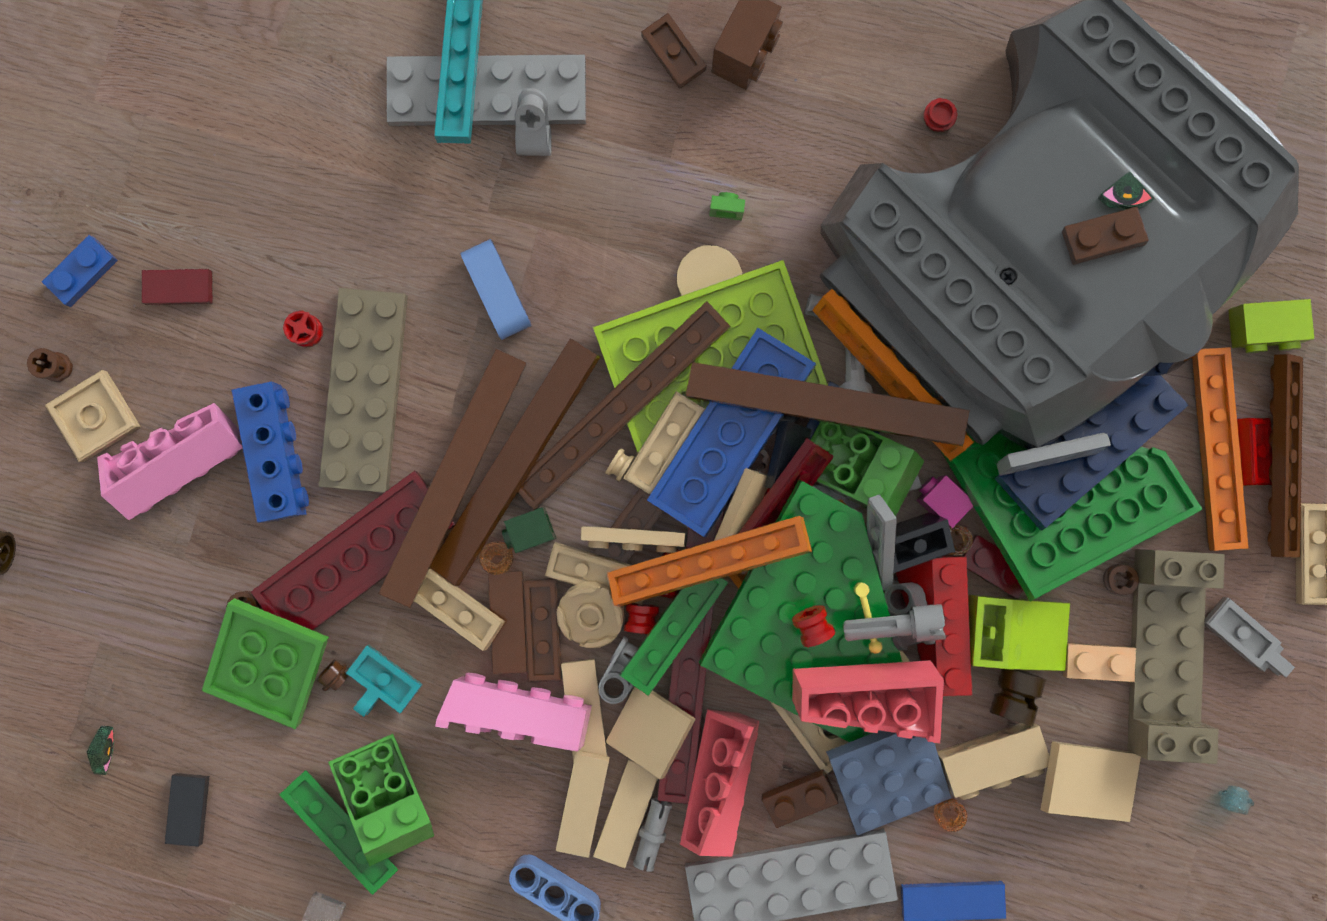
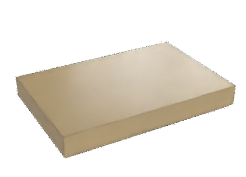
[1040,741,1141,822]

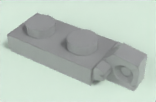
[1205,597,1295,677]

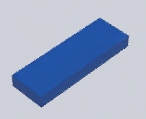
[901,881,1006,921]

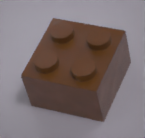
[711,0,783,90]

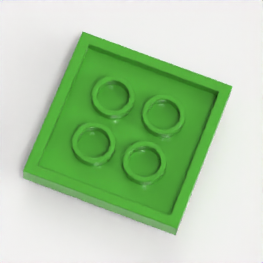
[202,598,329,729]

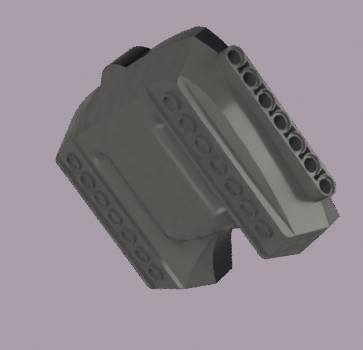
[820,0,1299,449]

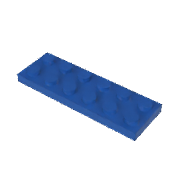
[647,328,816,538]

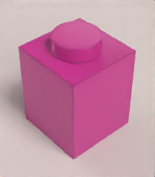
[916,475,973,528]

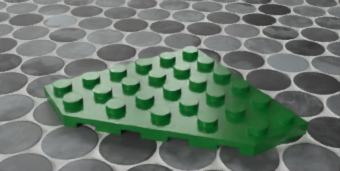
[940,433,1203,602]
[699,479,902,742]

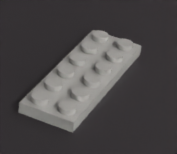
[387,55,586,126]
[685,829,898,921]

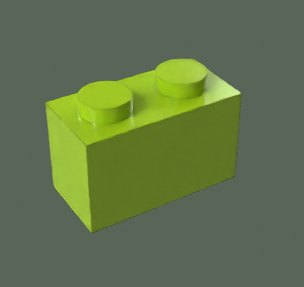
[1228,299,1314,353]

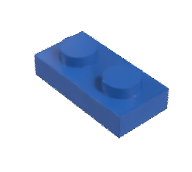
[42,235,118,307]

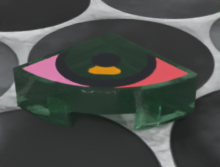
[1098,171,1154,209]
[86,726,114,775]

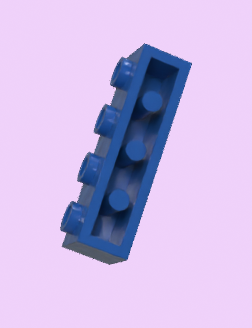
[232,381,309,523]

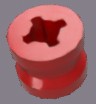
[283,311,324,348]
[624,603,660,634]
[792,605,836,647]

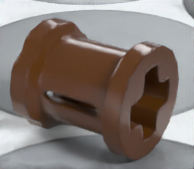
[27,348,73,382]

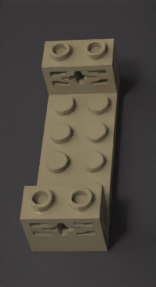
[1127,549,1225,764]

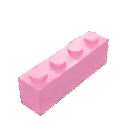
[97,403,243,520]
[435,673,592,752]

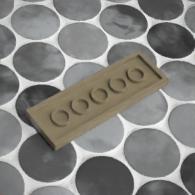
[319,288,408,493]

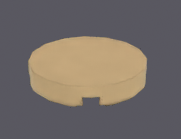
[677,245,742,296]
[556,582,625,648]

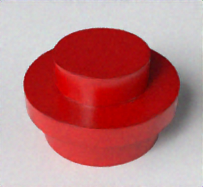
[923,98,957,132]

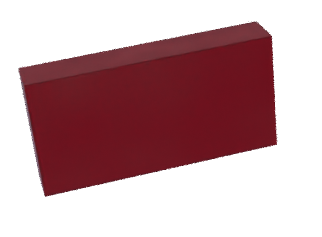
[142,269,213,305]

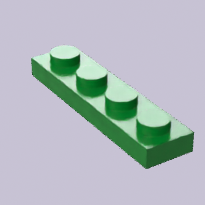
[619,578,728,696]
[279,770,399,895]

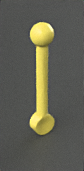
[854,582,882,654]

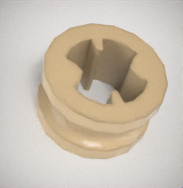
[605,448,635,482]

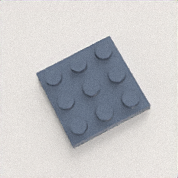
[826,731,951,836]

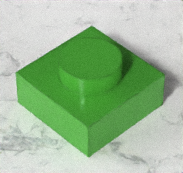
[709,192,745,221]

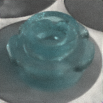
[1218,786,1254,815]

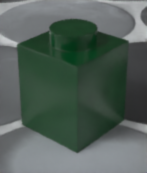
[502,507,557,553]

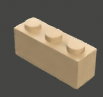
[937,723,1049,800]

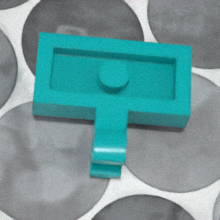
[346,645,423,717]

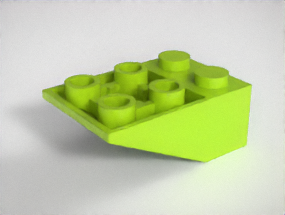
[968,594,1070,671]

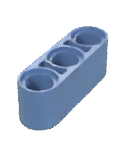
[460,239,532,340]
[509,854,601,921]

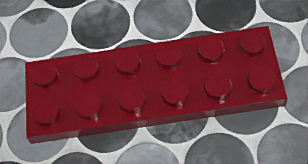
[251,470,456,631]

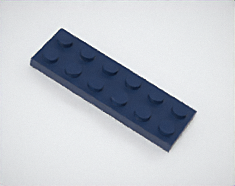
[995,368,1189,531]

